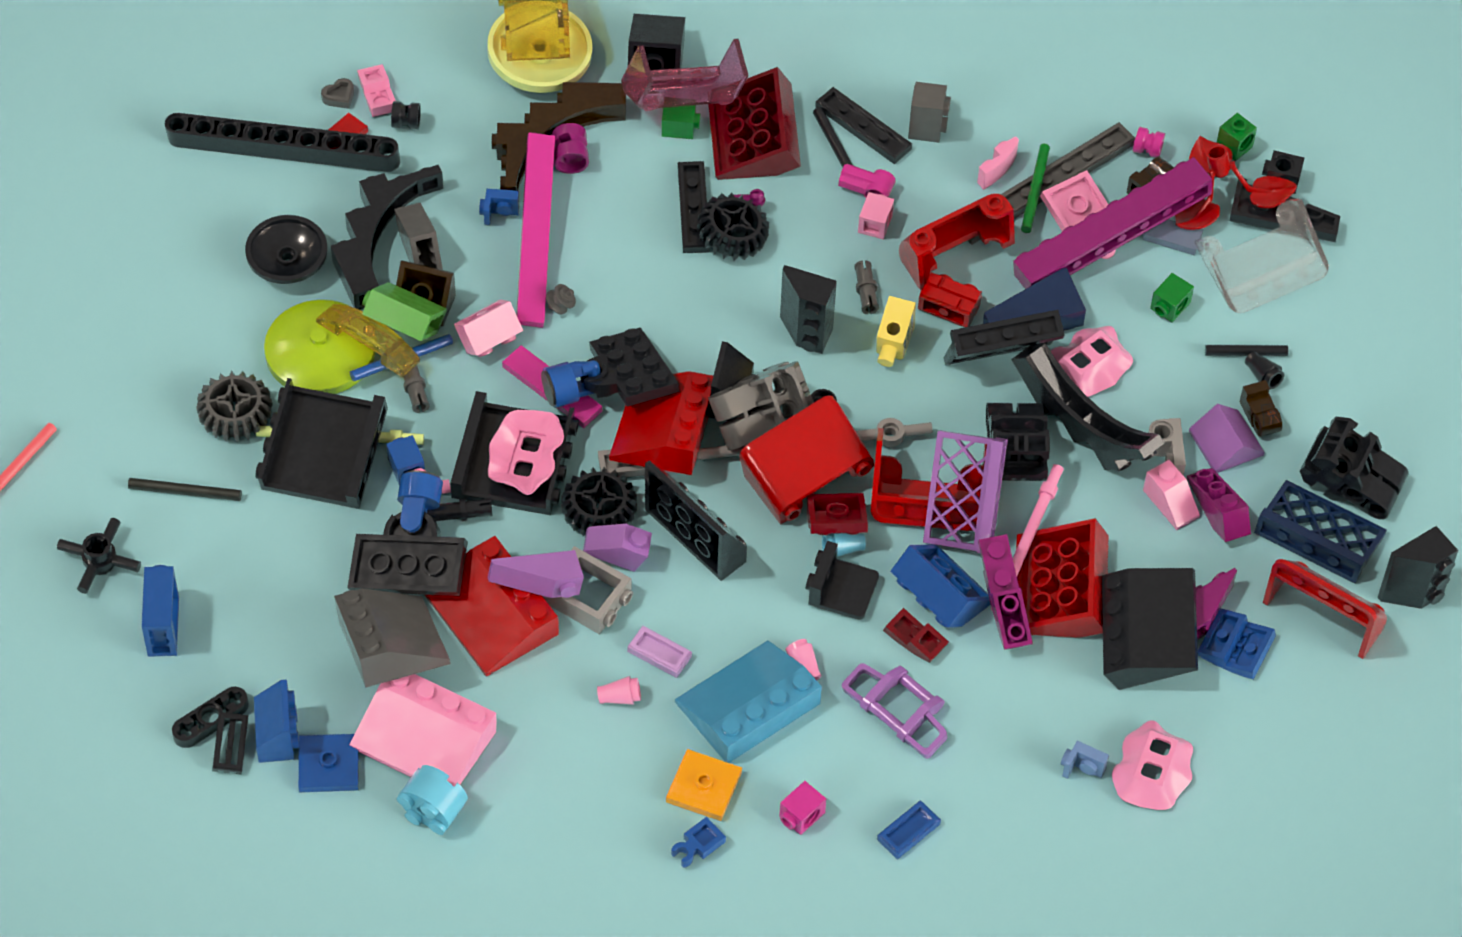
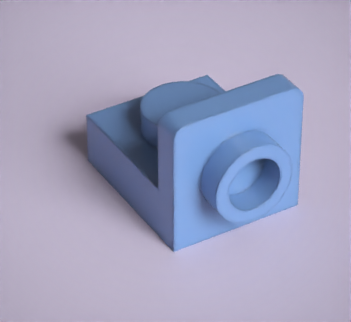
[1060,740,1109,779]

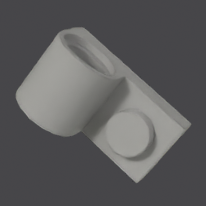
[1148,418,1186,476]

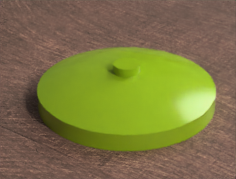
[264,300,375,394]

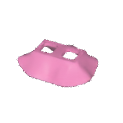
[1051,326,1133,397]
[488,410,564,495]
[1112,720,1193,810]

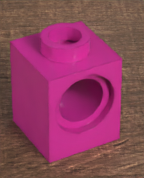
[779,781,826,835]

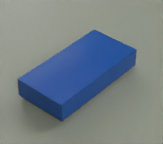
[877,800,941,860]

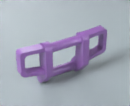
[842,663,948,759]

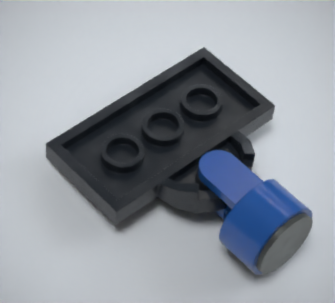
[541,327,679,408]
[347,470,468,596]

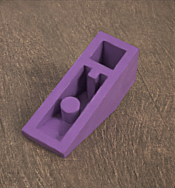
[487,550,584,598]

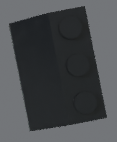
[780,265,837,354]
[1377,526,1458,609]

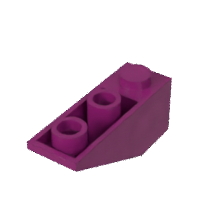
[1187,468,1251,542]
[1196,567,1237,640]

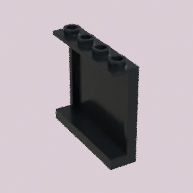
[255,378,388,509]
[450,391,579,515]

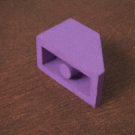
[583,524,652,572]

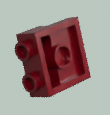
[807,493,868,535]

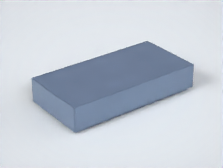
[1143,219,1203,255]

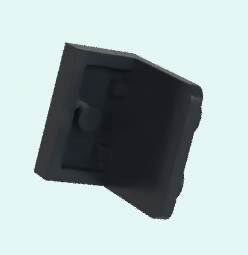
[805,541,879,620]

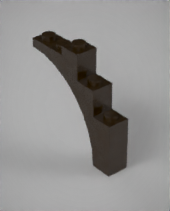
[492,82,626,191]

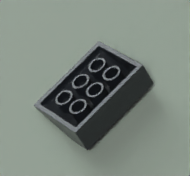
[645,460,747,581]
[1102,568,1198,690]

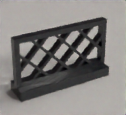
[943,310,1065,365]

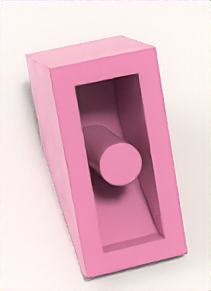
[1143,460,1200,530]

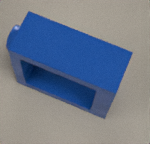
[142,565,179,657]

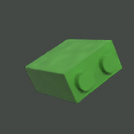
[362,282,447,341]

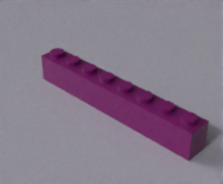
[1013,157,1212,289]

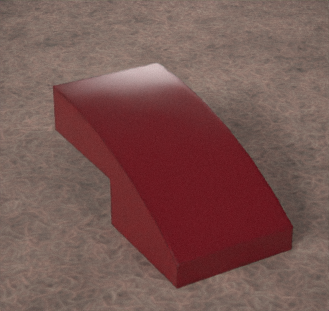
[883,608,949,663]

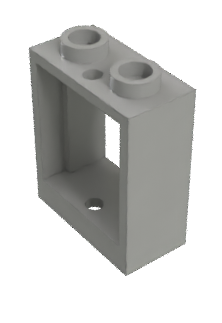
[542,546,633,635]

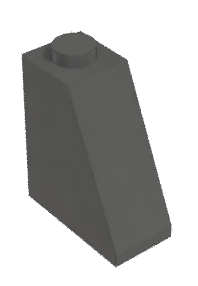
[394,203,443,270]

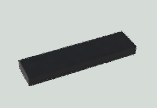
[815,87,912,164]
[677,161,710,253]

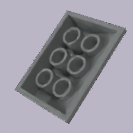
[334,588,451,688]

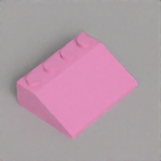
[350,674,496,786]

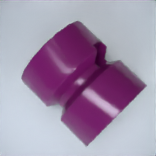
[552,123,589,174]

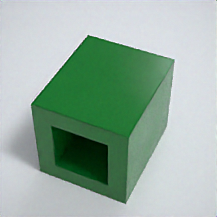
[662,100,701,139]

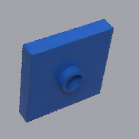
[298,734,359,793]

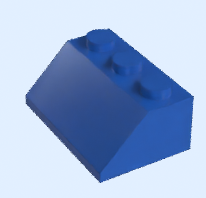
[890,544,991,628]

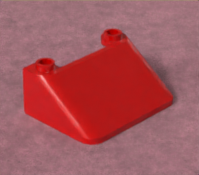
[1263,559,1387,659]

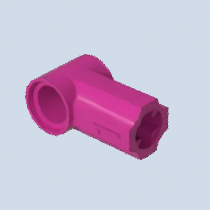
[838,164,896,198]

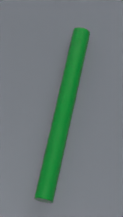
[1021,143,1050,233]

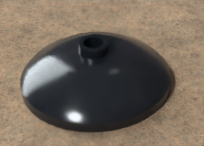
[245,215,328,284]

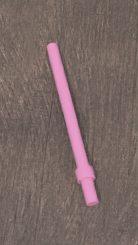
[991,464,1064,610]

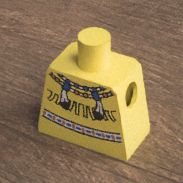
[876,296,916,367]

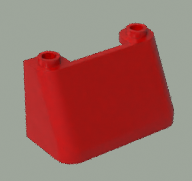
[899,193,1015,290]
[740,395,874,525]

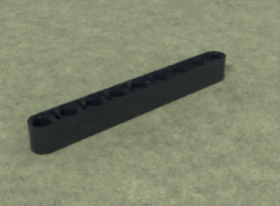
[165,113,400,172]

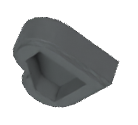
[321,78,354,109]

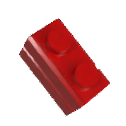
[918,272,982,327]

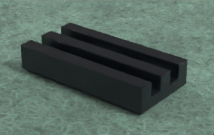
[212,712,249,774]

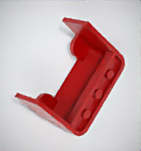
[871,428,987,531]

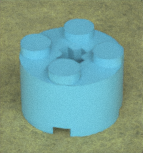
[396,765,468,835]

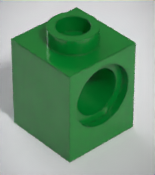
[1216,113,1257,161]
[1150,273,1194,323]

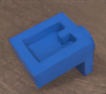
[479,188,520,225]

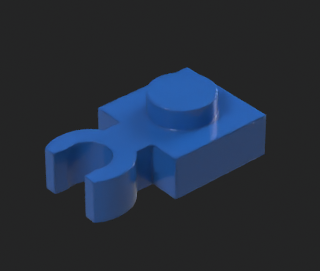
[671,816,726,868]

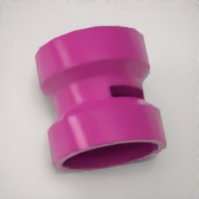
[1133,126,1166,158]

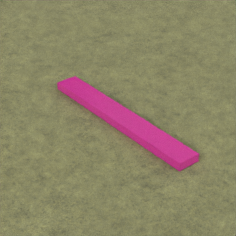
[516,133,555,328]

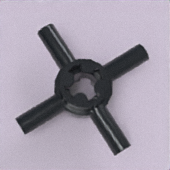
[57,518,141,594]

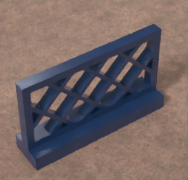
[1254,480,1387,584]

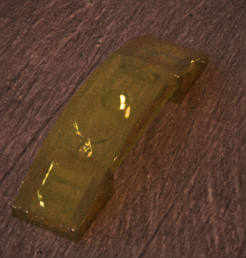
[316,304,420,377]

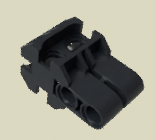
[986,403,1050,481]
[1300,416,1409,519]

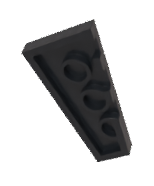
[1229,178,1341,242]

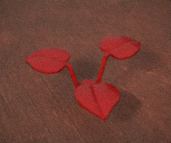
[1175,136,1297,230]

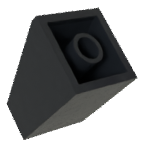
[627,13,686,92]

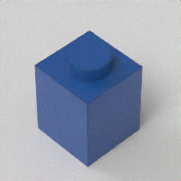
[386,435,425,485]

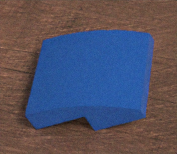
[1198,608,1276,680]

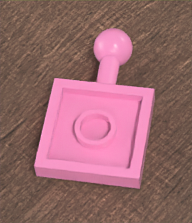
[1040,170,1116,259]

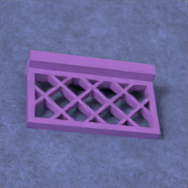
[923,430,1008,553]

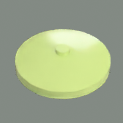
[487,3,593,93]

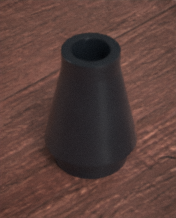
[1245,351,1284,389]

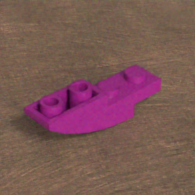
[978,534,1033,650]

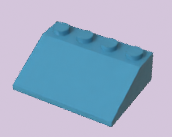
[675,640,822,763]

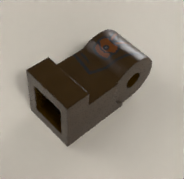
[1126,156,1174,194]
[1239,380,1282,437]

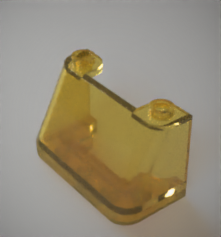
[498,0,570,61]

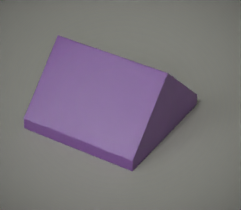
[1189,403,1265,473]

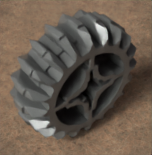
[196,370,273,442]

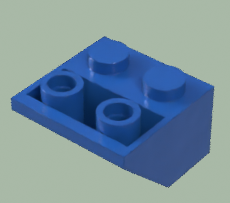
[254,679,299,763]

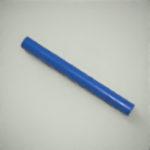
[350,334,453,381]

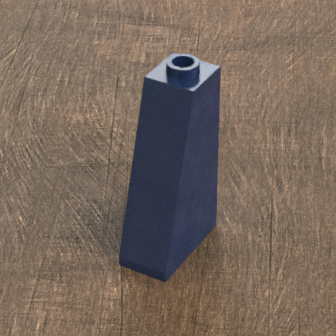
[983,267,1086,331]

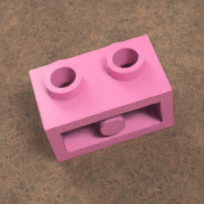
[454,299,523,357]

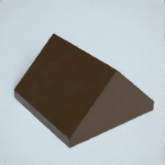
[396,260,456,327]

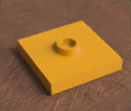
[666,749,742,821]

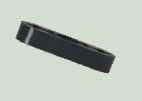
[172,686,249,748]

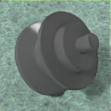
[546,284,576,314]

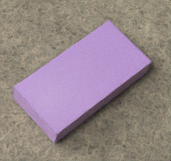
[627,626,692,678]

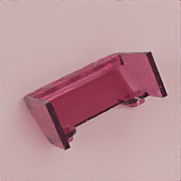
[621,39,749,111]

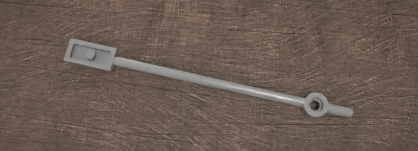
[598,418,933,478]

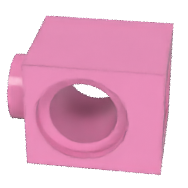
[858,192,894,240]

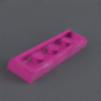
[502,345,603,428]

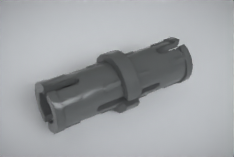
[854,260,879,314]
[399,358,430,413]

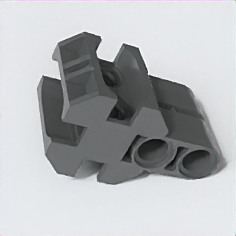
[708,361,814,450]

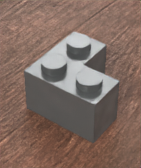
[908,82,951,143]

